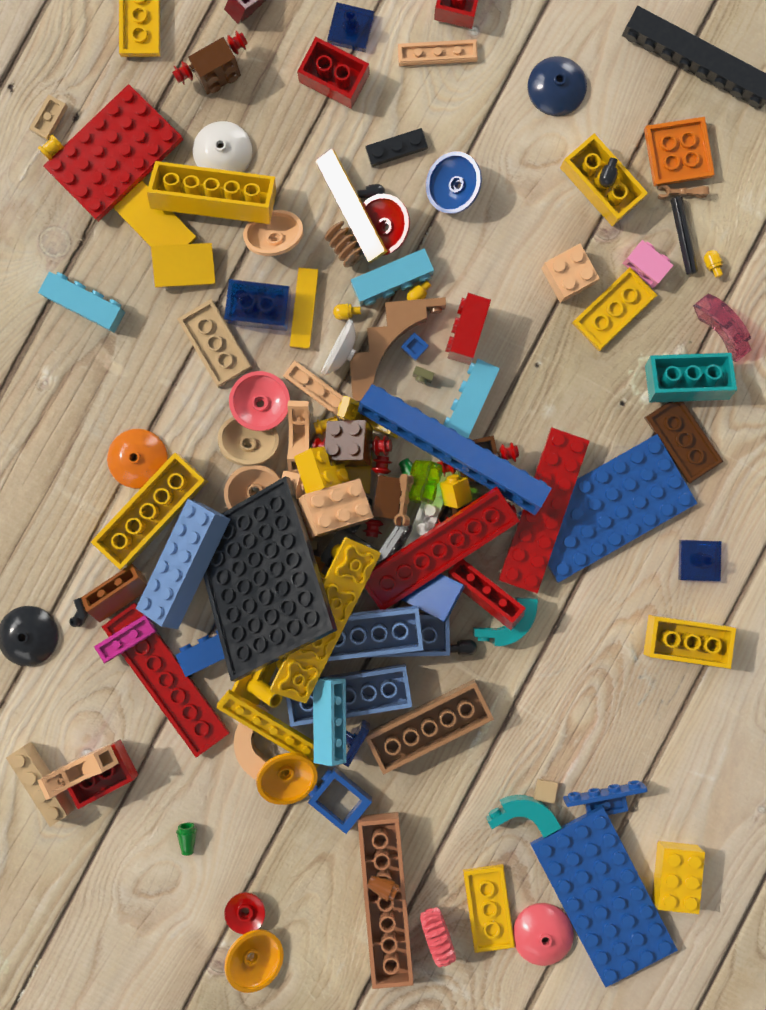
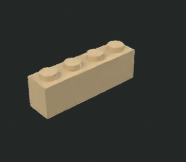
[6,742,74,827]

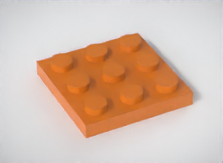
[644,117,715,187]

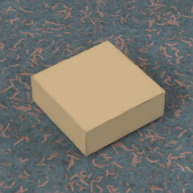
[534,778,558,804]

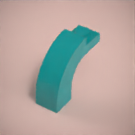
[473,597,538,646]
[486,795,561,838]

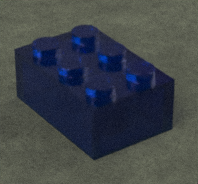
[224,279,292,331]

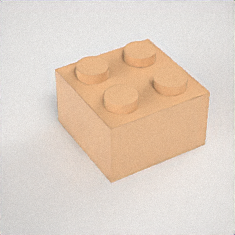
[541,243,600,303]

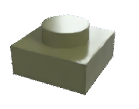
[413,366,435,384]

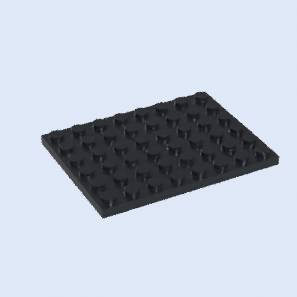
[203,476,337,682]

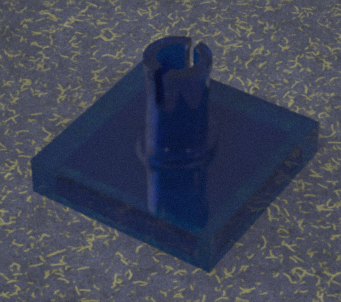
[327,2,375,53]
[678,540,722,581]
[343,720,370,767]

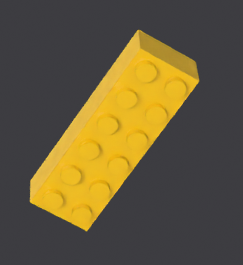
[147,161,276,224]
[91,453,209,570]

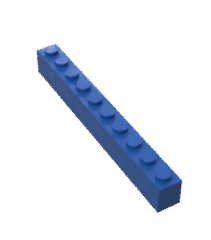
[358,384,552,515]

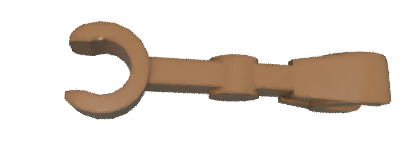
[658,184,709,200]
[394,474,414,526]

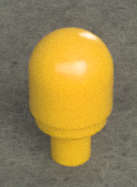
[704,250,723,278]
[407,280,431,300]
[333,303,361,320]

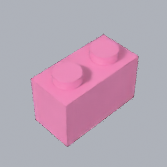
[622,240,673,288]

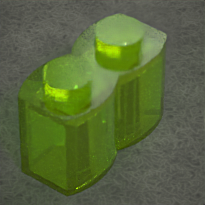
[409,460,442,505]

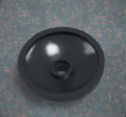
[0,606,59,666]

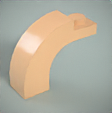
[287,401,310,473]
[234,703,271,780]
[37,744,118,800]

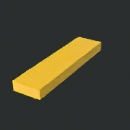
[290,267,319,349]

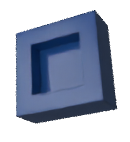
[401,332,429,361]

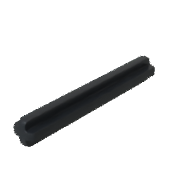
[670,196,698,275]

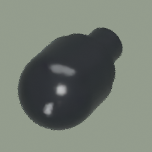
[599,158,618,188]
[357,184,385,199]
[450,639,477,656]

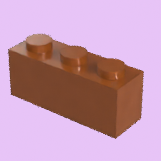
[81,564,148,623]

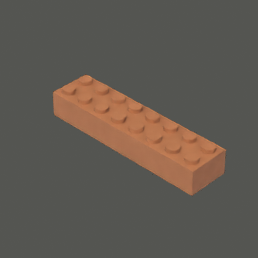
[358,812,414,989]

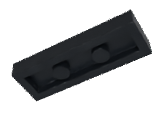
[365,128,428,167]

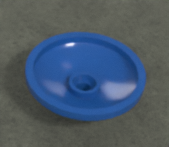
[426,151,482,214]

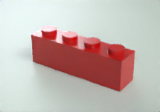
[448,559,526,631]

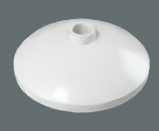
[193,121,252,173]
[321,319,356,375]

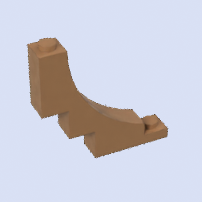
[350,297,446,403]

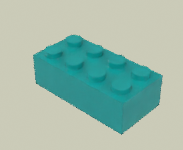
[645,353,737,403]

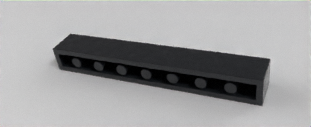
[622,5,766,109]

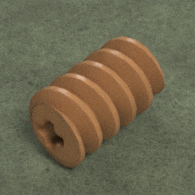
[325,221,365,268]

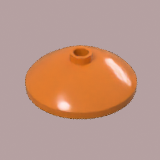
[107,429,168,489]

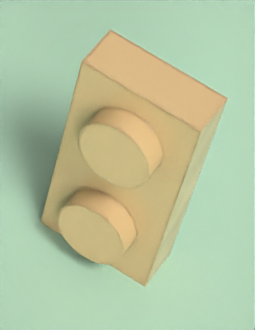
[29,94,68,140]

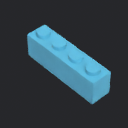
[351,248,434,306]
[38,272,125,333]
[443,359,500,438]
[313,677,346,766]

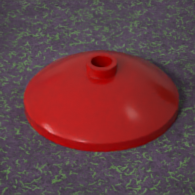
[354,194,410,256]

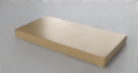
[177,299,252,388]

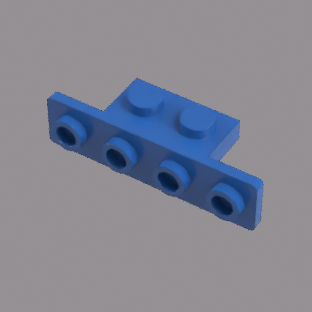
[563,780,648,815]

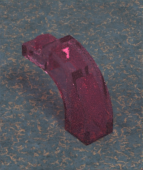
[693,293,751,362]

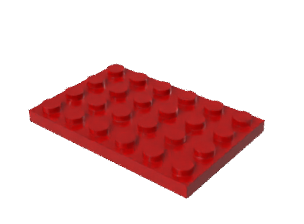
[43,84,184,222]

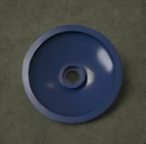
[527,56,587,116]

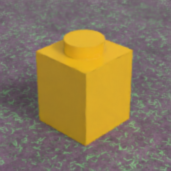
[439,474,473,508]

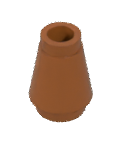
[367,875,399,902]

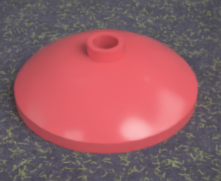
[229,371,290,431]
[513,903,574,966]

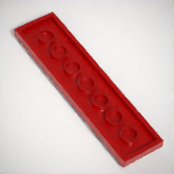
[498,427,590,594]
[364,486,520,610]
[101,602,230,758]

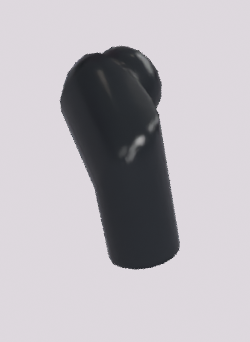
[69,597,89,627]

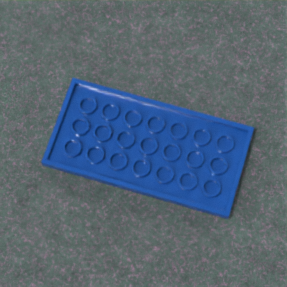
[518,434,697,583]
[530,806,678,988]

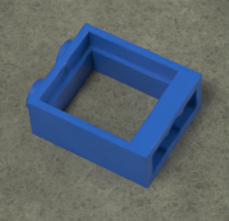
[308,767,372,834]

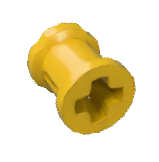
[38,135,64,161]

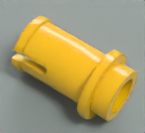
[313,416,338,435]

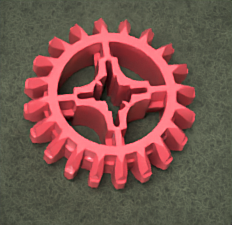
[420,907,456,967]

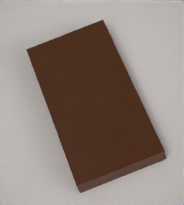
[644,402,723,484]

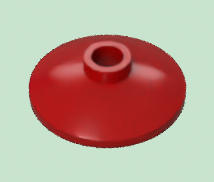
[224,892,265,934]

